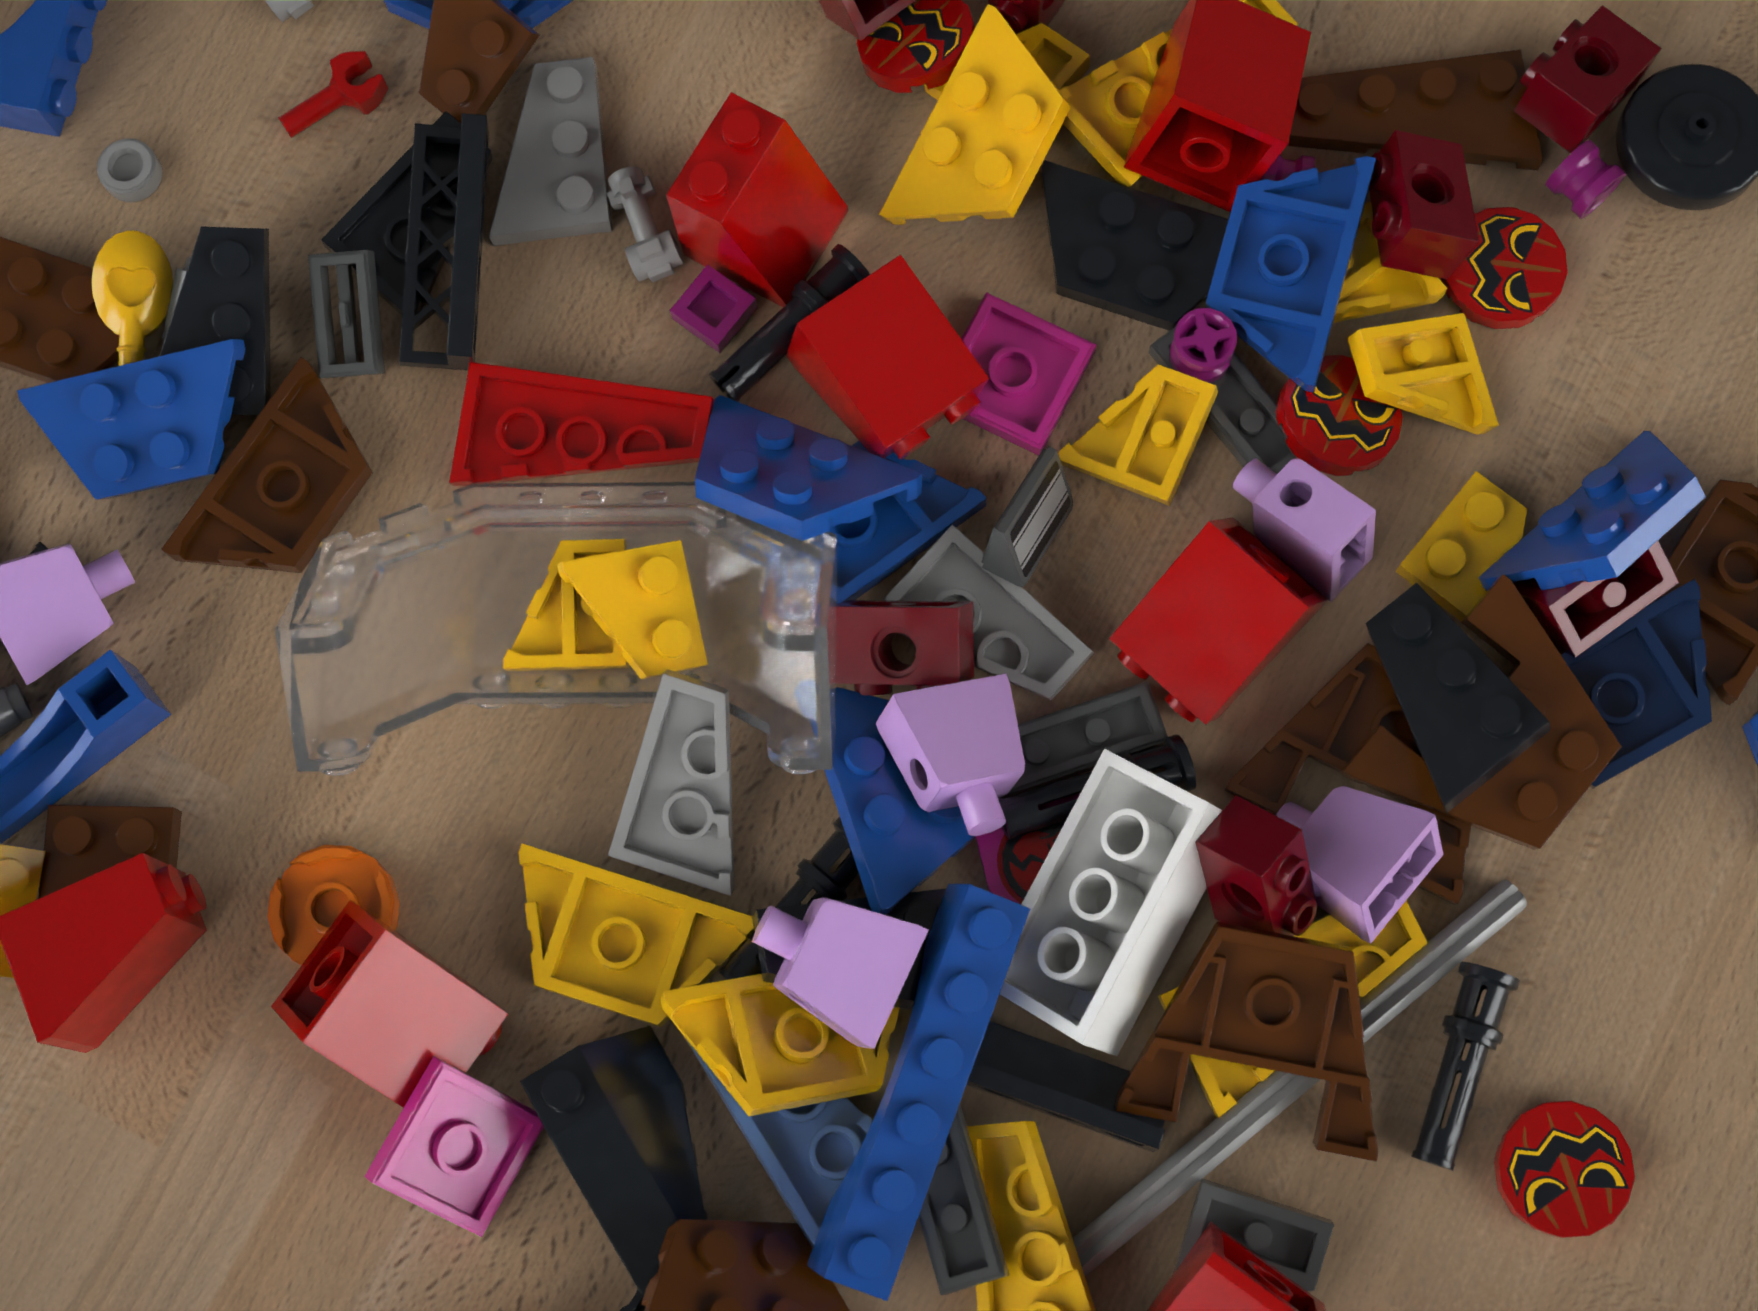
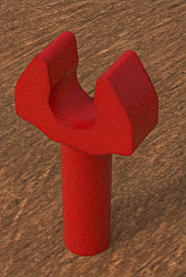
[278,51,388,138]

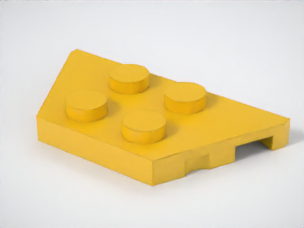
[879,4,1071,225]
[518,843,754,1027]
[660,974,900,1116]

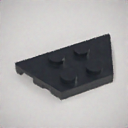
[1041,160,1229,331]

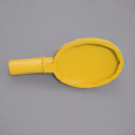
[92,230,173,366]

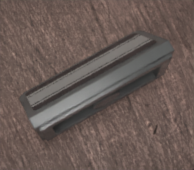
[981,446,1073,587]

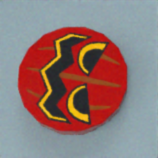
[857,0,975,93]
[1441,207,1568,329]
[1275,355,1403,476]
[1494,1101,1635,1238]

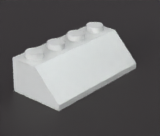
[1000,749,1223,1056]

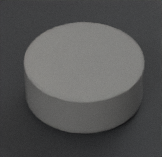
[97,139,163,202]

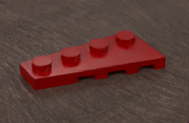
[449,362,715,487]

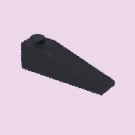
[520,1026,708,1297]

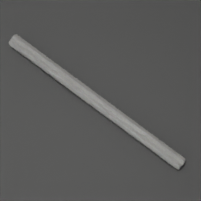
[1073,880,1527,1276]

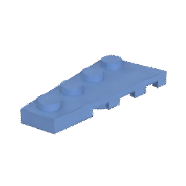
[683,1035,873,1249]

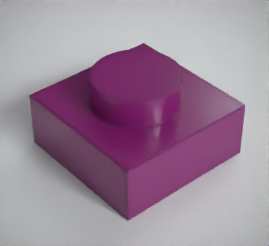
[670,264,758,353]

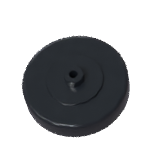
[1616,64,1758,210]

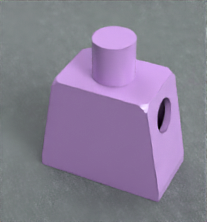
[1233,458,1376,602]
[0,543,135,685]
[876,674,1025,836]
[1276,786,1443,944]
[752,898,929,1049]

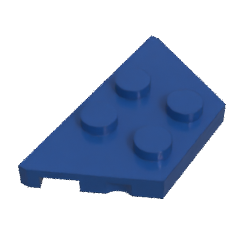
[1206,156,1376,393]
[17,339,245,500]
[695,395,922,541]
[1478,431,1706,591]
[767,441,987,645]
[799,681,976,915]

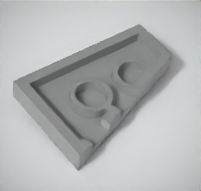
[489,57,612,246]
[883,525,1094,701]
[608,669,734,896]

